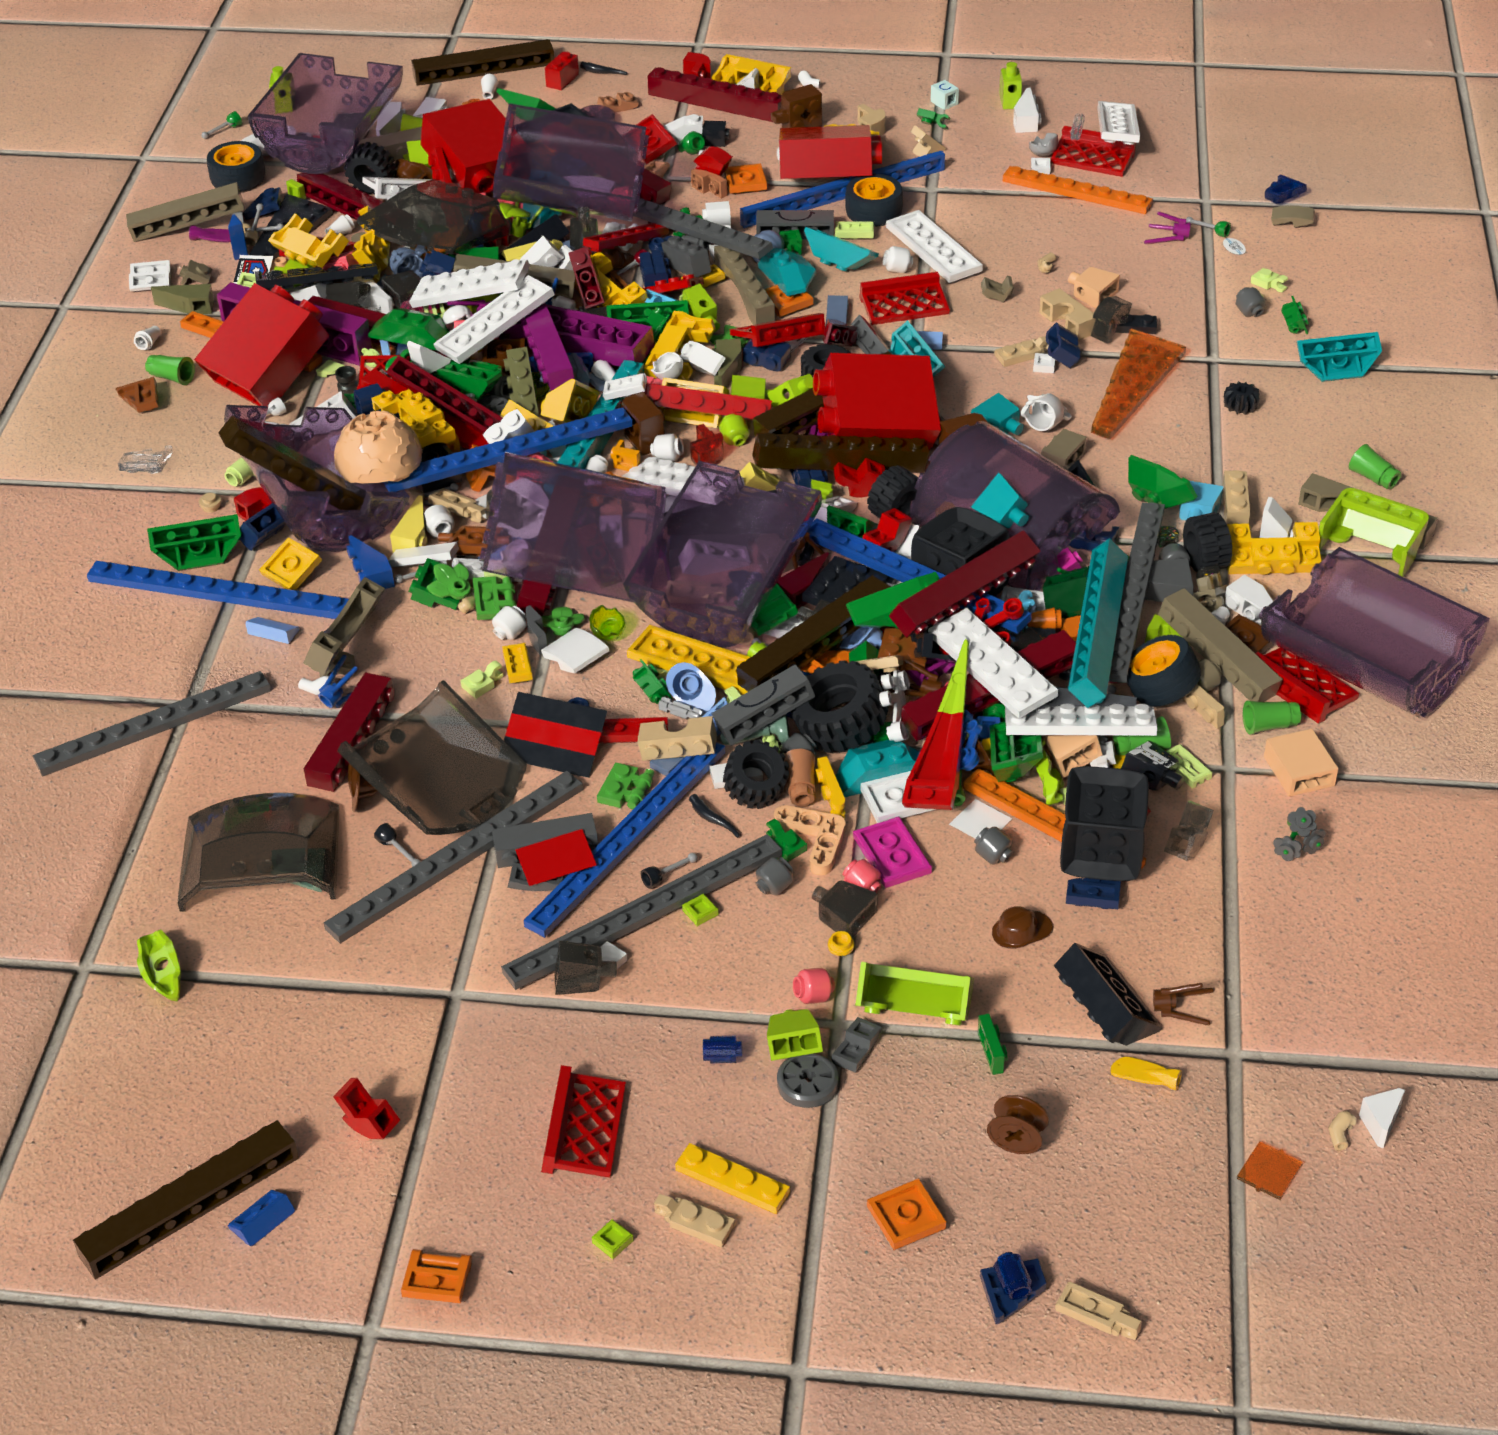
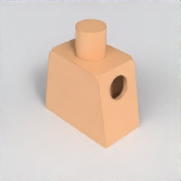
[1068,267,1120,309]
[1044,735,1103,778]

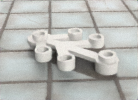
[879,670,910,742]

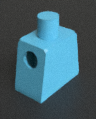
[1179,481,1224,520]

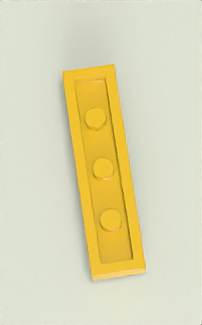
[675,1143,790,1215]

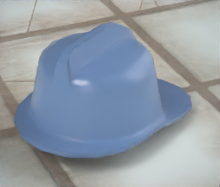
[666,662,716,714]

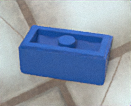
[228,214,248,260]
[227,1190,295,1246]

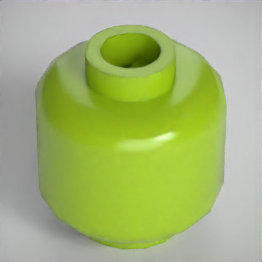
[719,414,750,446]

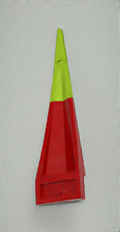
[902,639,969,810]

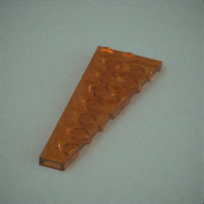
[1091,329,1186,439]

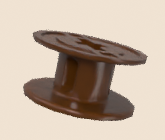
[987,1095,1049,1154]

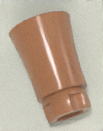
[784,749,816,807]

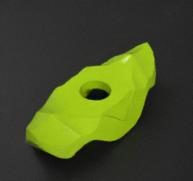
[1035,740,1064,805]
[137,929,181,1001]

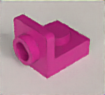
[1044,546,1083,575]

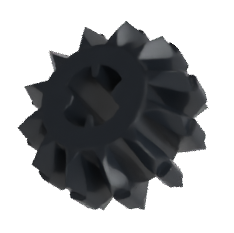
[1223,381,1260,415]

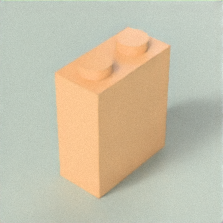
[1264,729,1338,797]

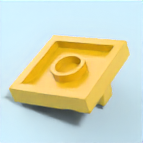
[259,537,322,590]

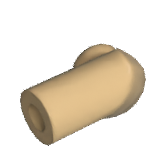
[1037,252,1056,273]
[458,586,475,613]
[1328,1111,1357,1151]

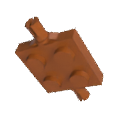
[438,526,512,556]
[878,627,927,672]

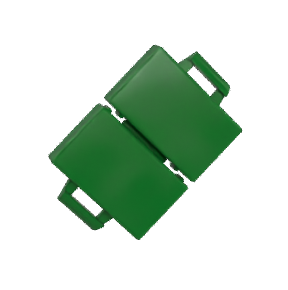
[735,581,799,636]

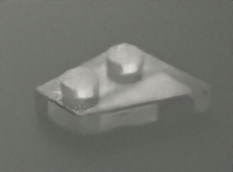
[118,445,172,474]

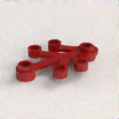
[939,598,1024,655]

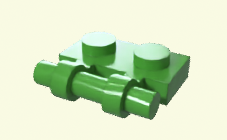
[473,576,517,620]
[597,762,654,809]

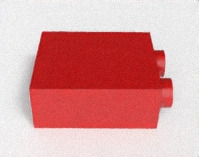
[420,99,533,198]
[779,125,882,179]
[194,283,329,411]
[813,353,941,451]

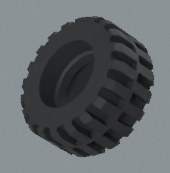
[791,661,889,753]

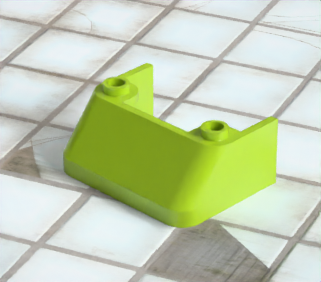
[1319,488,1429,580]
[855,962,974,1026]

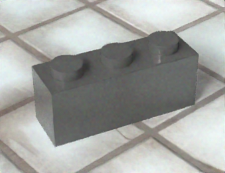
[661,236,711,278]

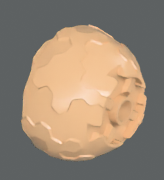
[334,411,423,484]

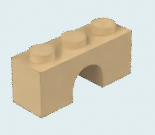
[1039,288,1098,341]
[1222,470,1250,524]
[637,716,717,761]

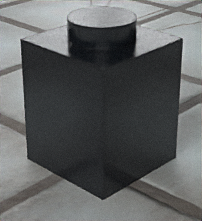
[702,120,730,147]

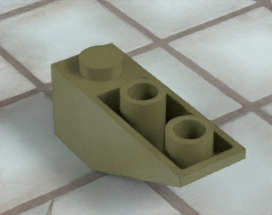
[151,284,214,314]
[712,339,742,388]

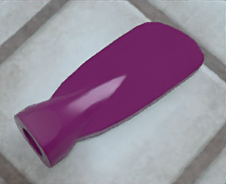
[189,226,231,242]

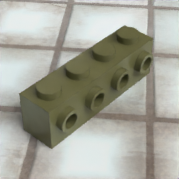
[503,347,539,417]

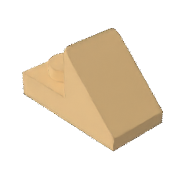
[910,126,946,157]

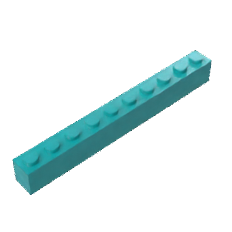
[544,360,644,499]
[1068,538,1128,708]

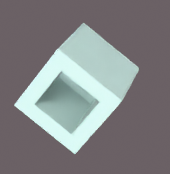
[931,80,959,110]

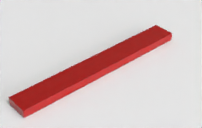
[361,369,489,450]

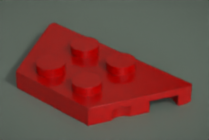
[643,274,704,293]

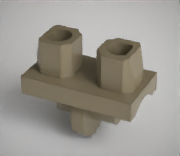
[1193,573,1229,612]

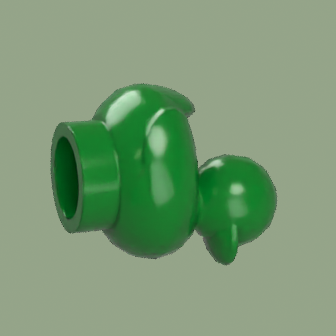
[678,131,705,154]

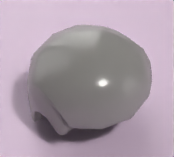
[1029,133,1058,156]

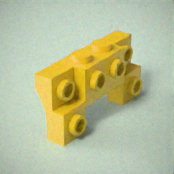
[712,54,791,95]
[352,205,390,283]
[268,213,349,268]
[574,252,648,317]
[644,311,716,381]
[372,389,456,448]
[1227,522,1322,575]

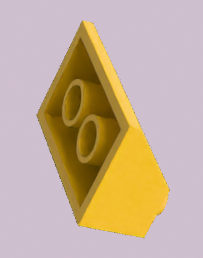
[658,377,729,429]
[540,379,600,424]

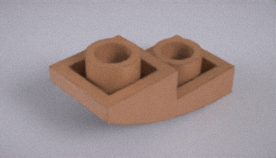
[597,92,639,112]
[691,169,727,199]

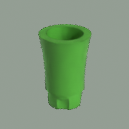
[145,355,195,385]
[1348,444,1401,489]
[1242,700,1301,735]
[1113,716,1171,755]

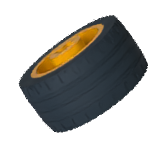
[207,141,265,192]
[845,174,903,227]
[1127,635,1201,707]

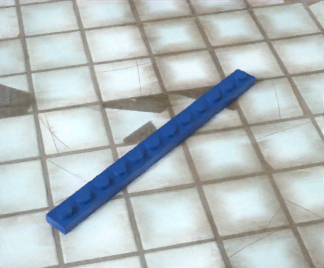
[740,151,945,228]
[383,408,632,493]
[807,518,1032,634]
[87,561,349,619]
[523,742,725,938]

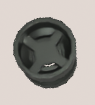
[335,366,358,394]

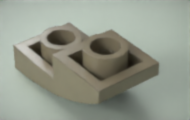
[1271,205,1315,227]

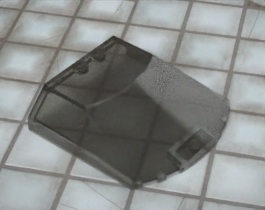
[357,179,511,254]
[337,680,527,835]
[177,793,340,912]

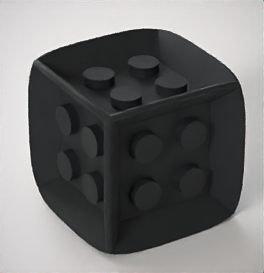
[911,507,1010,611]
[1060,766,1149,881]

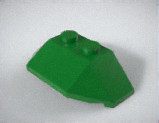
[607,300,689,337]
[368,308,449,351]
[431,359,503,400]
[1128,455,1198,509]
[147,514,241,571]
[989,722,1044,782]

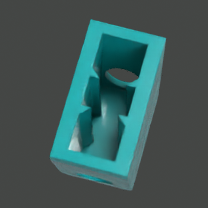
[971,393,1024,437]
[971,472,1029,529]

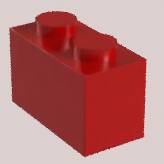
[545,52,579,91]

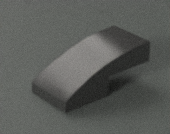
[526,605,547,655]
[507,862,563,891]
[831,1017,882,1073]

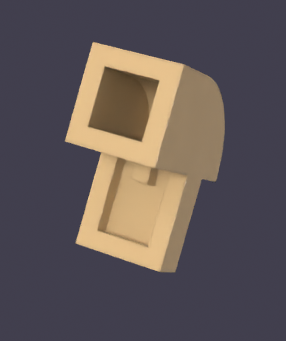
[858,104,885,136]

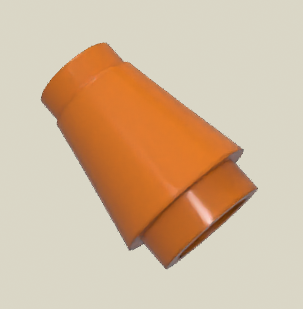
[1027,607,1062,630]

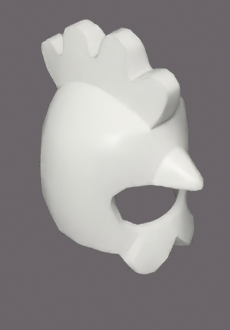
[1021,393,1072,431]

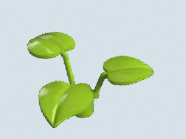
[494,185,577,238]

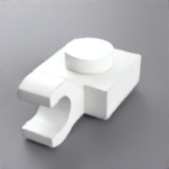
[1090,741,1116,768]

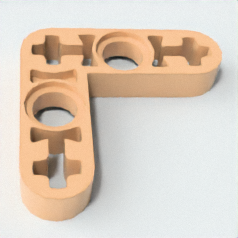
[774,805,845,875]

